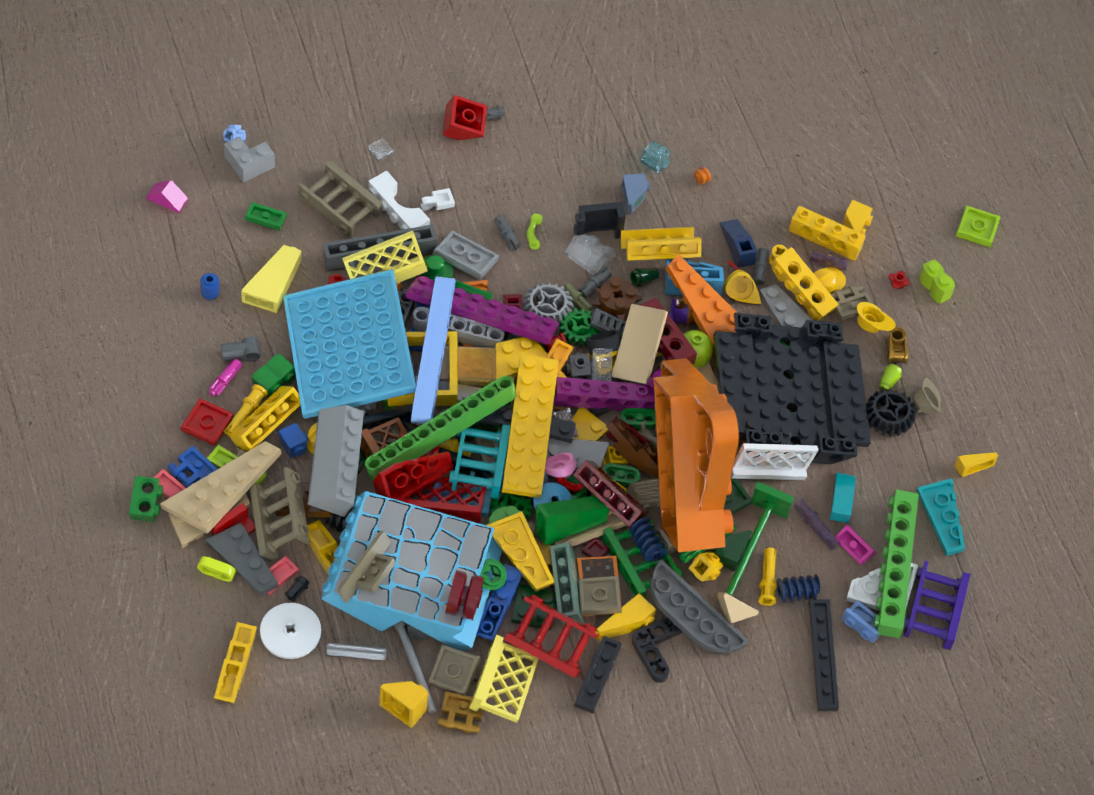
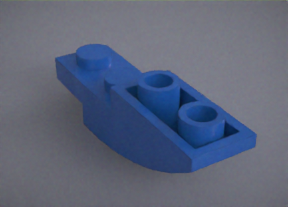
[476,564,523,642]

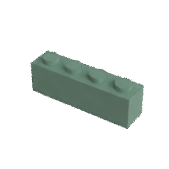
[550,542,584,625]

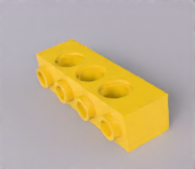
[789,205,866,261]
[770,247,839,321]
[229,386,301,451]

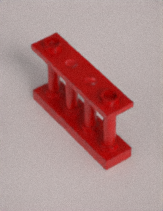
[504,595,600,678]

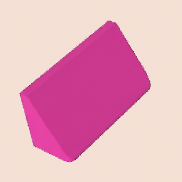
[834,524,877,565]

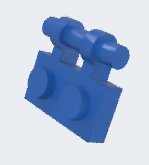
[168,446,218,488]

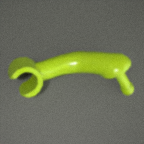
[526,214,542,250]

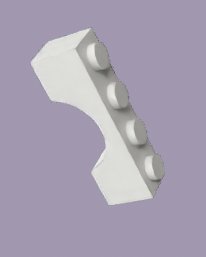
[368,171,430,230]

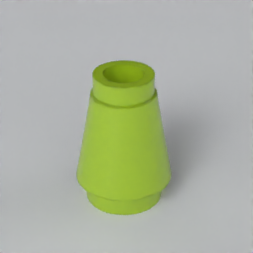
[878,364,902,391]

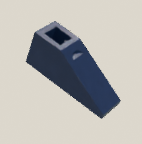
[720,219,757,268]

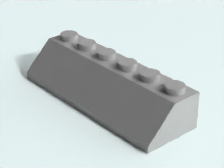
[308,405,364,517]

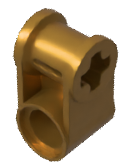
[886,327,908,364]

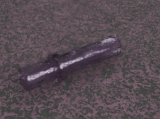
[794,499,840,551]

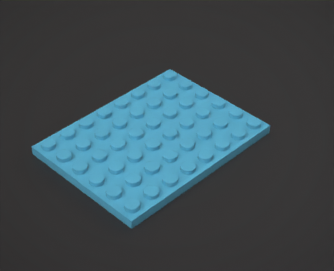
[283,269,416,419]

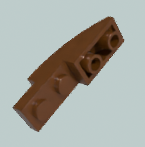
[606,416,659,478]

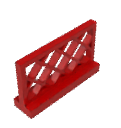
[402,476,487,524]

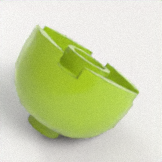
[675,330,713,368]

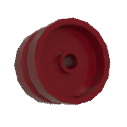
[445,570,484,621]

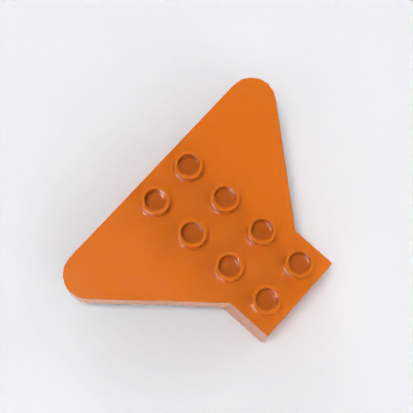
[653,358,739,552]

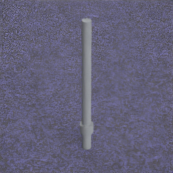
[394,621,437,714]

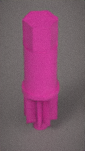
[209,359,242,397]

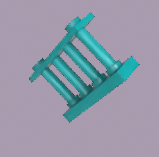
[449,424,510,499]

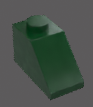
[712,530,752,572]

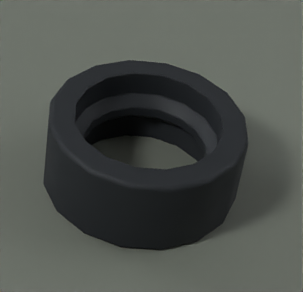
[586,330,622,356]

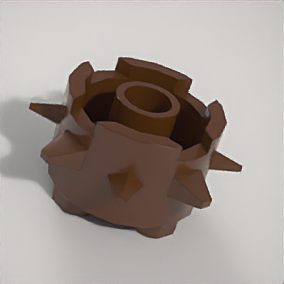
[592,277,642,321]

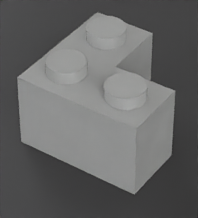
[224,137,275,183]

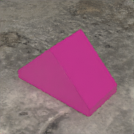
[146,180,188,213]

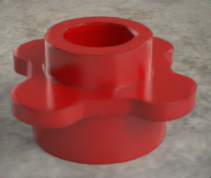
[888,271,910,289]

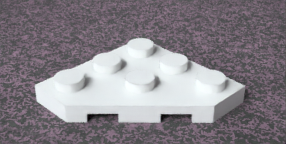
[846,561,918,615]

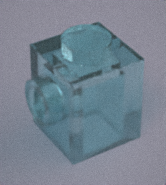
[641,140,670,173]

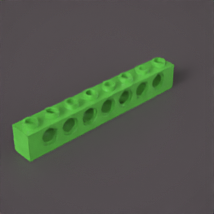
[874,489,919,639]

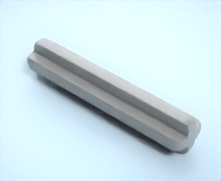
[326,643,387,660]

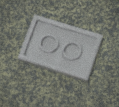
[433,231,499,280]

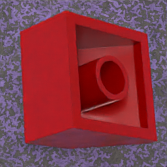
[442,95,487,140]

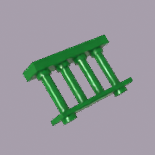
[602,516,682,598]

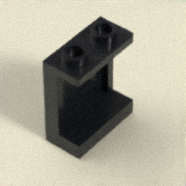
[573,202,626,242]

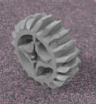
[523,281,573,322]

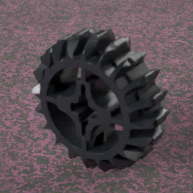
[866,388,916,437]

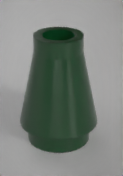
[630,268,659,286]

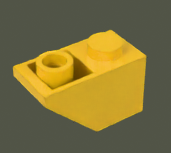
[843,200,873,235]

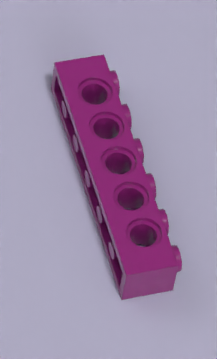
[553,377,655,411]

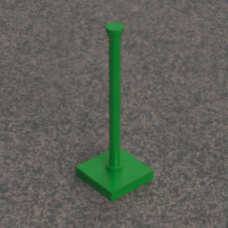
[725,482,794,596]

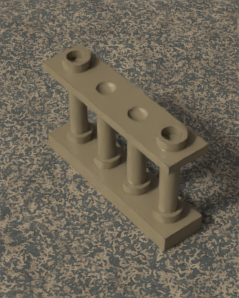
[299,160,383,238]
[250,467,310,561]

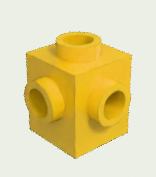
[688,552,724,582]

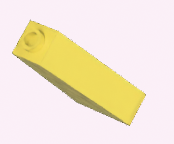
[241,245,301,313]

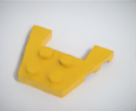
[495,337,567,380]

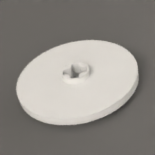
[260,603,321,659]

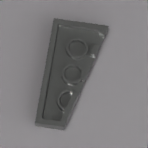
[205,523,278,596]

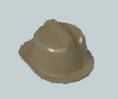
[914,378,941,414]

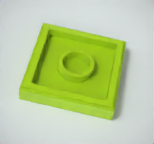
[956,205,1001,247]

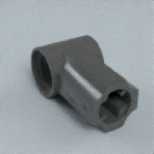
[221,337,260,362]

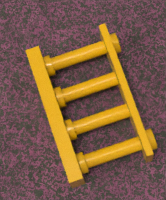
[621,227,701,261]

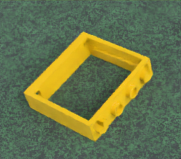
[388,331,458,406]

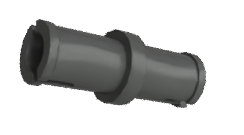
[494,215,521,251]
[753,248,769,285]
[578,267,612,299]

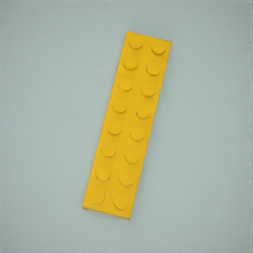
[502,354,559,498]

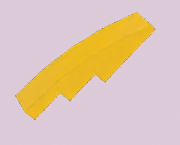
[214,622,257,703]

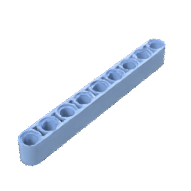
[411,277,455,425]

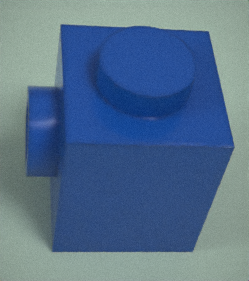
[279,423,309,458]

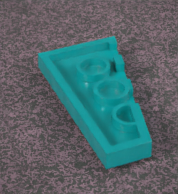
[916,478,965,556]

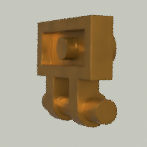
[438,691,486,734]

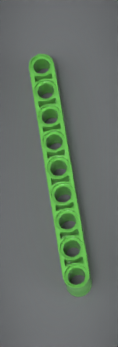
[365,376,516,481]

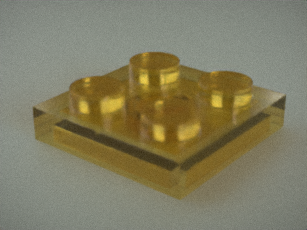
[457,348,496,386]

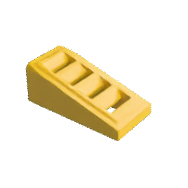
[955,452,998,477]

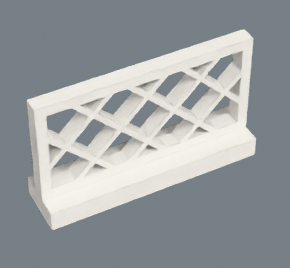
[731,443,818,480]

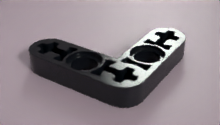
[632,618,683,683]

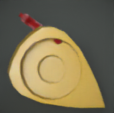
[723,260,761,304]

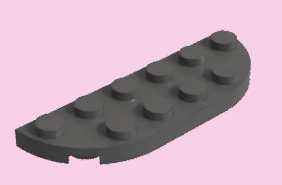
[650,559,749,654]

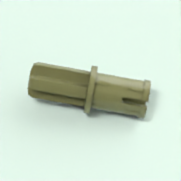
[564,282,593,313]

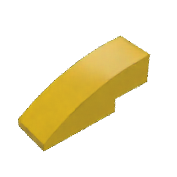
[307,520,338,576]

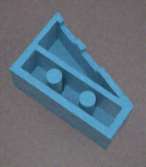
[664,258,724,296]

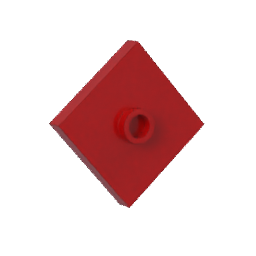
[180,398,234,446]

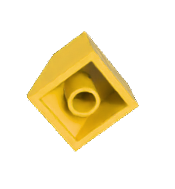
[379,681,428,728]

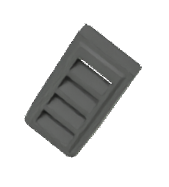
[590,308,626,336]

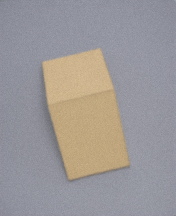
[717,592,759,624]

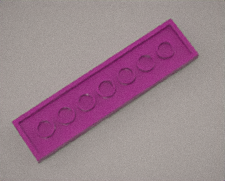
[405,276,560,345]

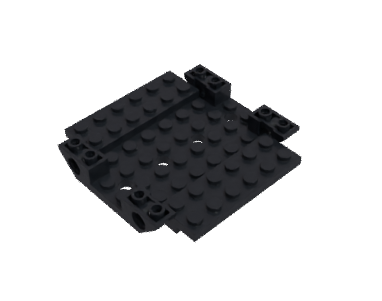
[713,313,871,464]

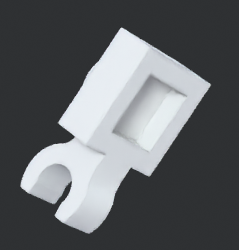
[421,188,455,211]

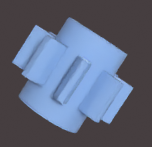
[223,124,246,142]

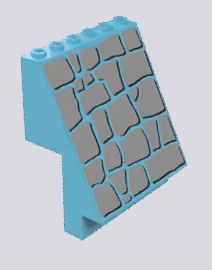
[321,491,502,652]

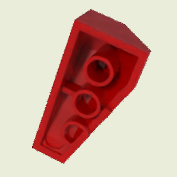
[373,451,454,501]

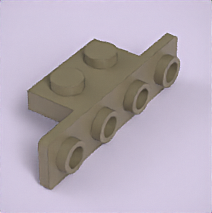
[337,530,396,603]

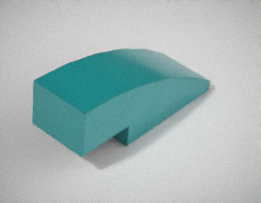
[829,472,856,523]

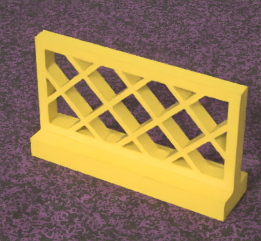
[342,230,428,284]
[469,635,538,723]

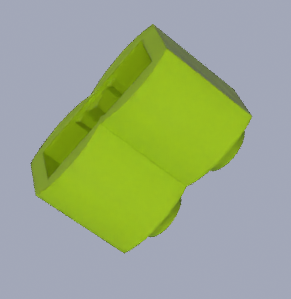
[919,259,955,304]

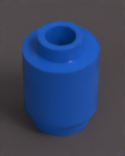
[200,273,220,300]

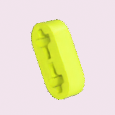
[197,556,236,582]

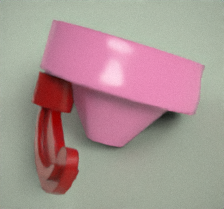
[545,452,583,491]

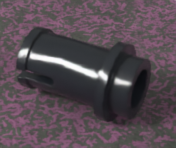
[285,576,309,602]

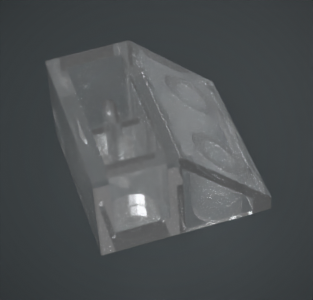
[564,234,617,275]

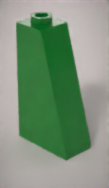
[536,496,609,546]

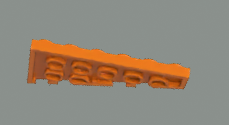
[665,254,737,355]

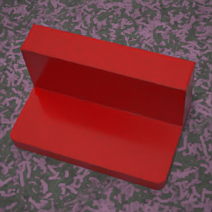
[211,503,256,536]

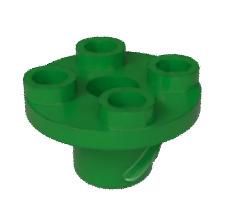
[416,255,453,281]

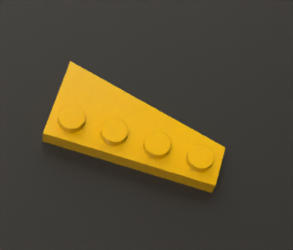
[486,511,554,592]

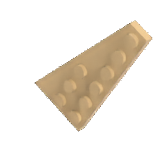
[160,441,282,534]

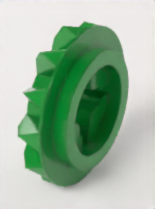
[480,559,507,591]

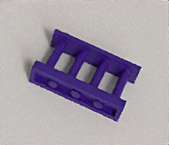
[904,561,971,650]

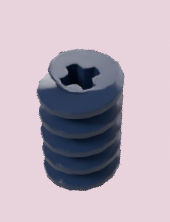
[629,517,668,562]
[777,574,820,603]

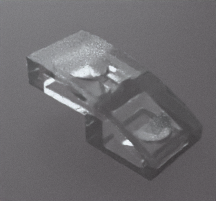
[591,348,612,381]

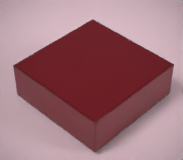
[581,538,610,557]

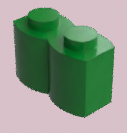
[252,353,296,397]

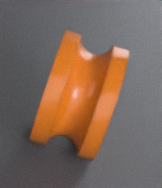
[694,167,711,185]

